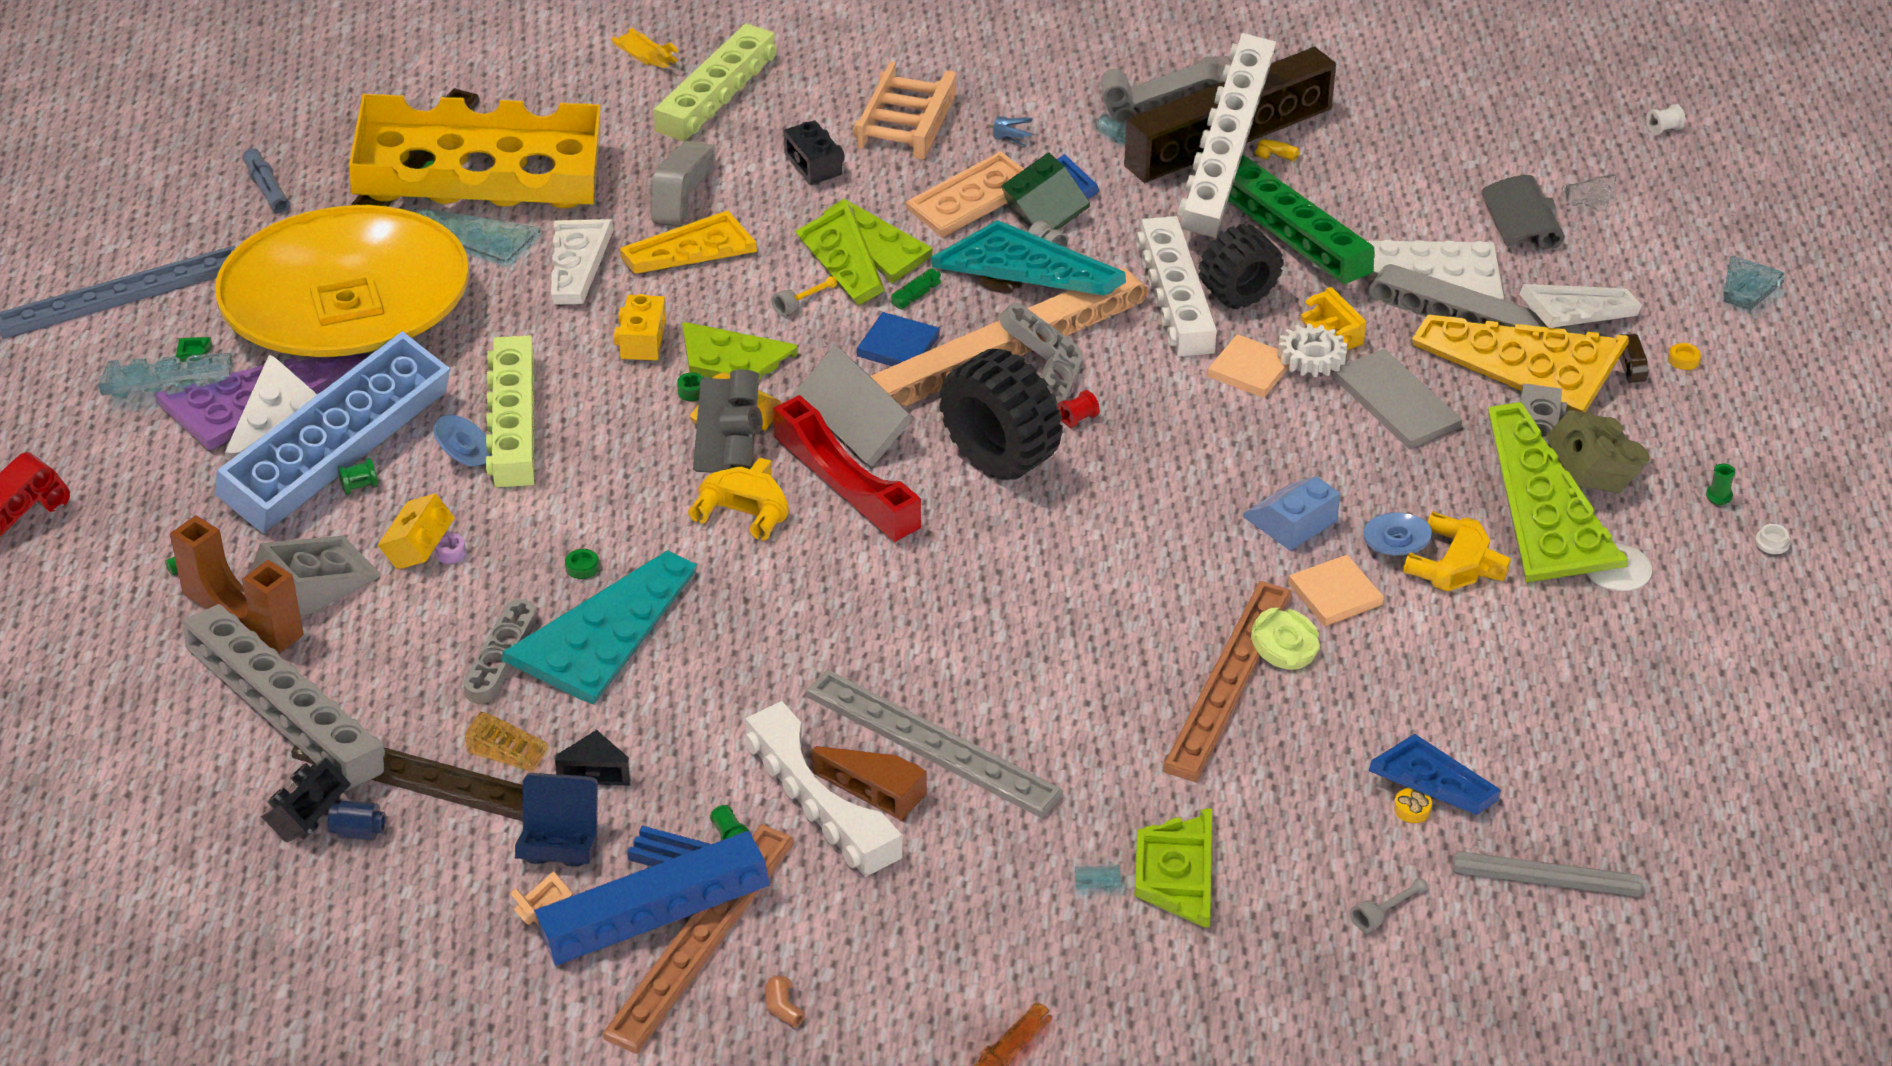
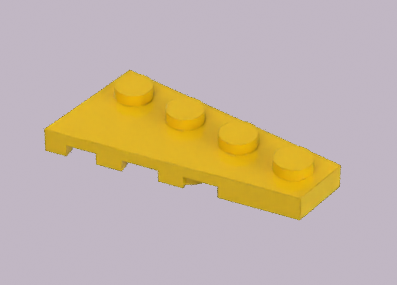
[620,210,757,274]

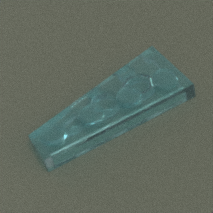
[418,208,541,268]
[98,353,234,397]

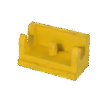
[1300,287,1367,350]

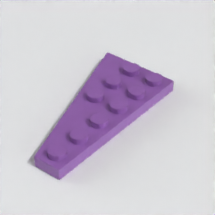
[155,353,369,451]

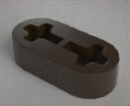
[1619,334,1648,383]

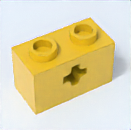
[377,493,455,569]

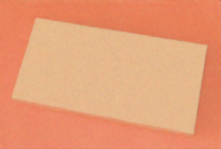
[906,151,1024,238]

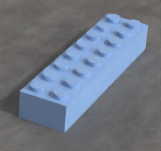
[214,331,450,534]

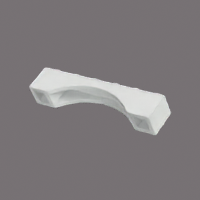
[743,701,902,877]

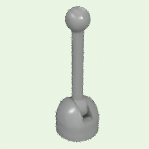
[1350,878,1428,934]

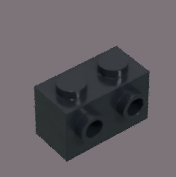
[783,120,845,185]
[261,758,351,843]

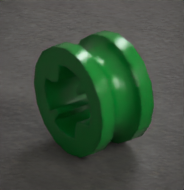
[677,372,704,401]

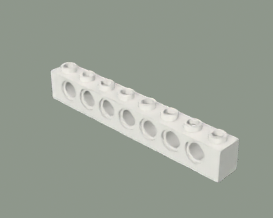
[1178,33,1276,238]

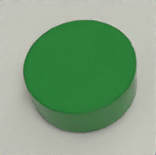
[565,549,600,579]

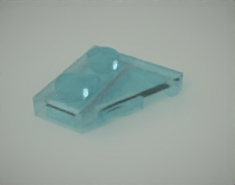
[1723,256,1784,310]

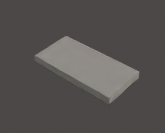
[794,345,914,467]
[1332,348,1462,450]

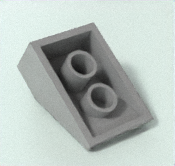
[250,535,381,615]

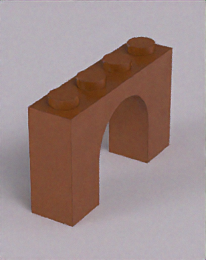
[170,515,304,654]

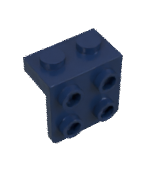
[515,773,598,867]

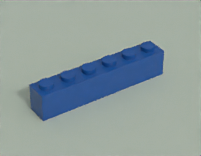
[534,831,770,966]

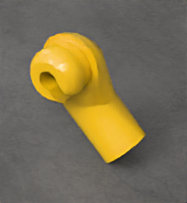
[1255,139,1300,162]

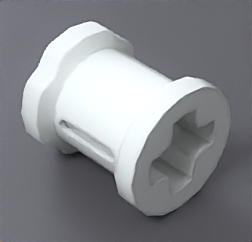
[1646,104,1686,135]

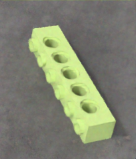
[653,23,777,141]
[486,335,535,487]

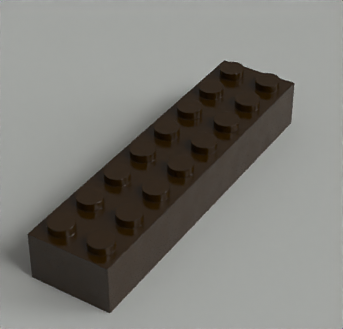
[1124,46,1336,184]

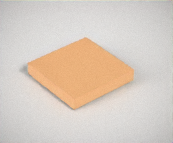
[1207,334,1289,398]
[1288,555,1384,627]

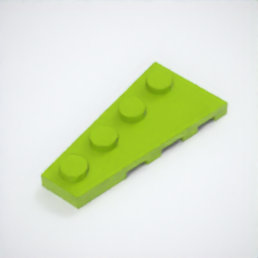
[823,198,933,284]
[795,202,885,305]

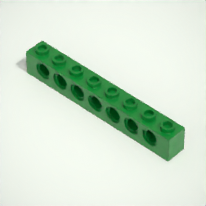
[1228,154,1375,285]

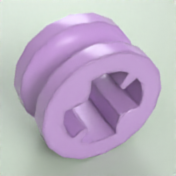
[435,532,466,564]

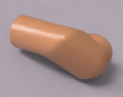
[765,975,805,1028]

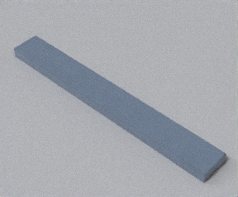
[0,246,236,339]

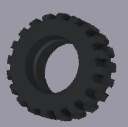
[939,349,1063,480]

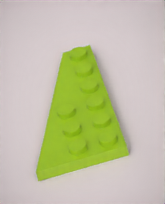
[1488,402,1628,583]

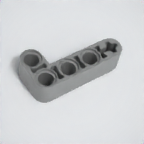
[1101,62,1220,127]
[651,141,716,227]

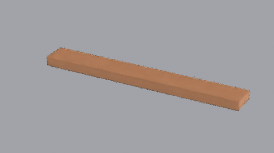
[1163,581,1292,783]
[603,824,794,1054]

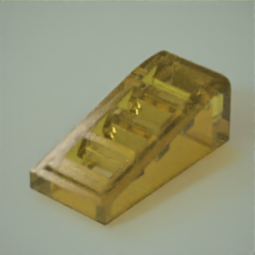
[465,711,548,772]

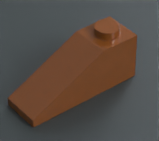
[812,746,927,821]

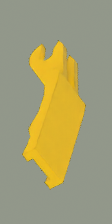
[611,27,679,68]

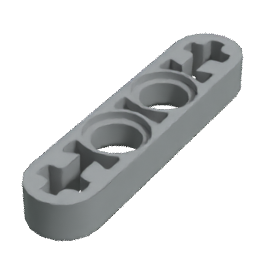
[464,599,537,704]

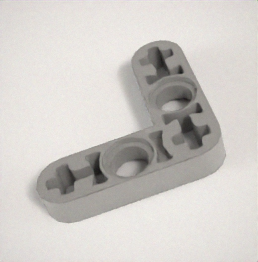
[999,303,1082,407]

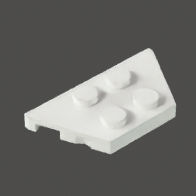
[225,355,317,460]

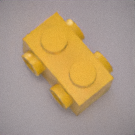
[614,294,667,361]

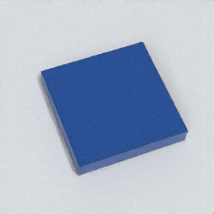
[857,312,940,366]

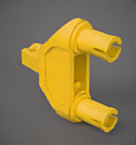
[688,457,789,541]
[1403,511,1511,591]

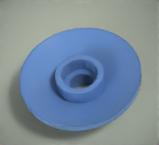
[434,415,492,467]
[1363,512,1432,555]

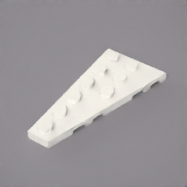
[1312,240,1504,300]

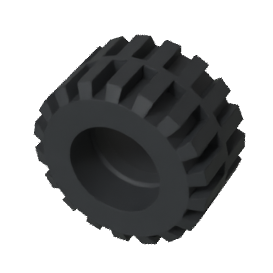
[1198,224,1284,309]

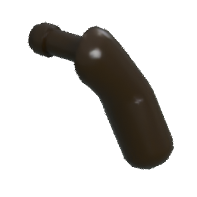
[979,276,1022,294]

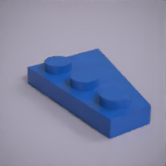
[1369,734,1501,815]

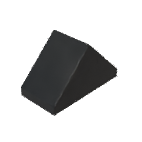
[555,730,631,786]

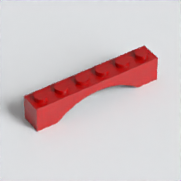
[773,395,921,542]

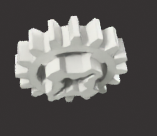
[1277,324,1347,377]

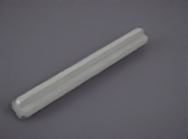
[1453,851,1642,897]

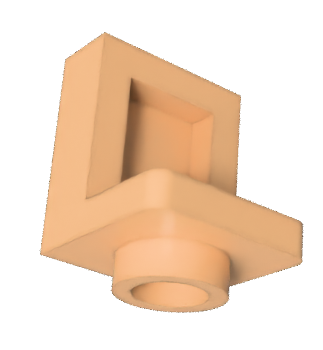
[510,871,574,925]

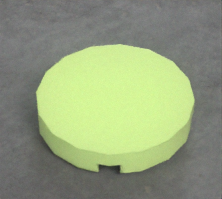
[1251,607,1320,670]

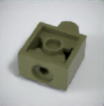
[1546,410,1650,493]

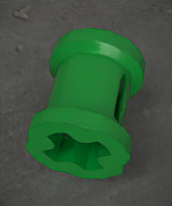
[338,458,378,495]

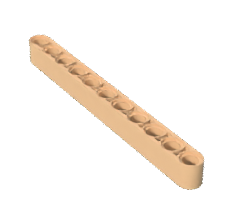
[871,268,1148,406]

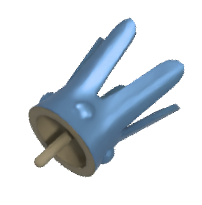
[988,116,1033,147]

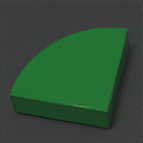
[175,337,212,365]

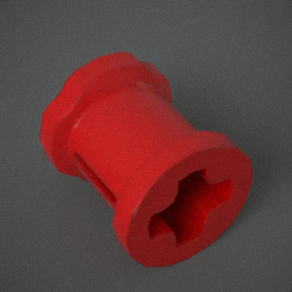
[1057,389,1100,428]

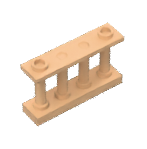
[853,61,957,160]

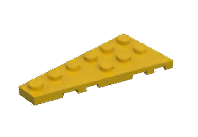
[1412,315,1629,413]

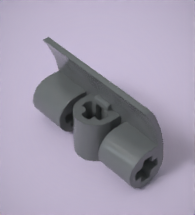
[1482,175,1565,249]
[693,369,763,472]

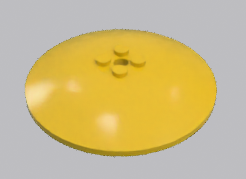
[215,205,469,357]

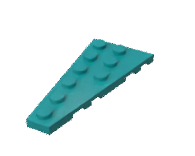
[931,220,1126,295]
[502,550,697,705]

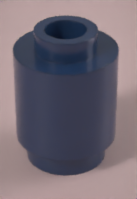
[328,801,386,841]

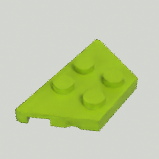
[682,322,798,380]
[1134,808,1212,928]

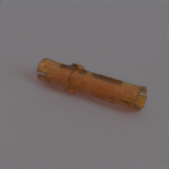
[973,1002,1052,1066]

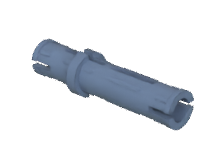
[242,148,290,214]

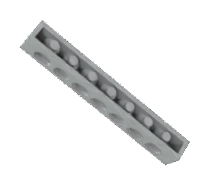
[183,604,385,791]

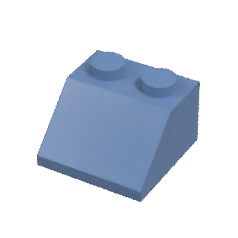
[1243,476,1341,551]

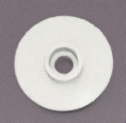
[1586,543,1652,591]

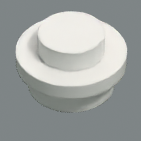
[1755,524,1790,554]

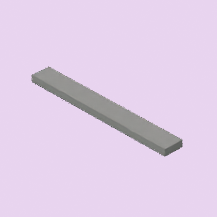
[806,669,1063,819]

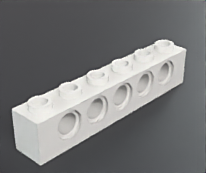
[1136,216,1217,357]

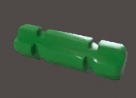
[891,268,941,309]

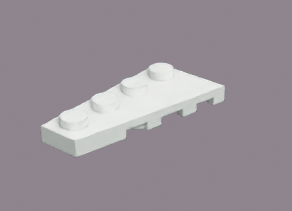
[551,219,614,305]
[1519,284,1642,328]

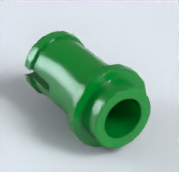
[1706,463,1736,505]
[710,805,749,841]

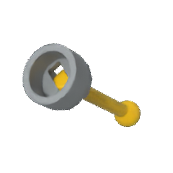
[772,276,838,317]

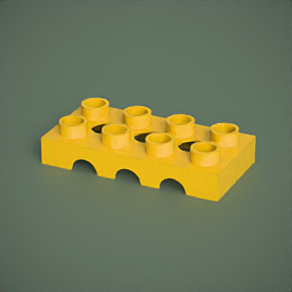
[349,94,601,209]

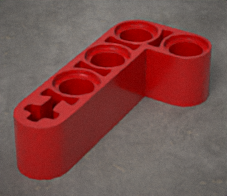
[0,452,70,537]

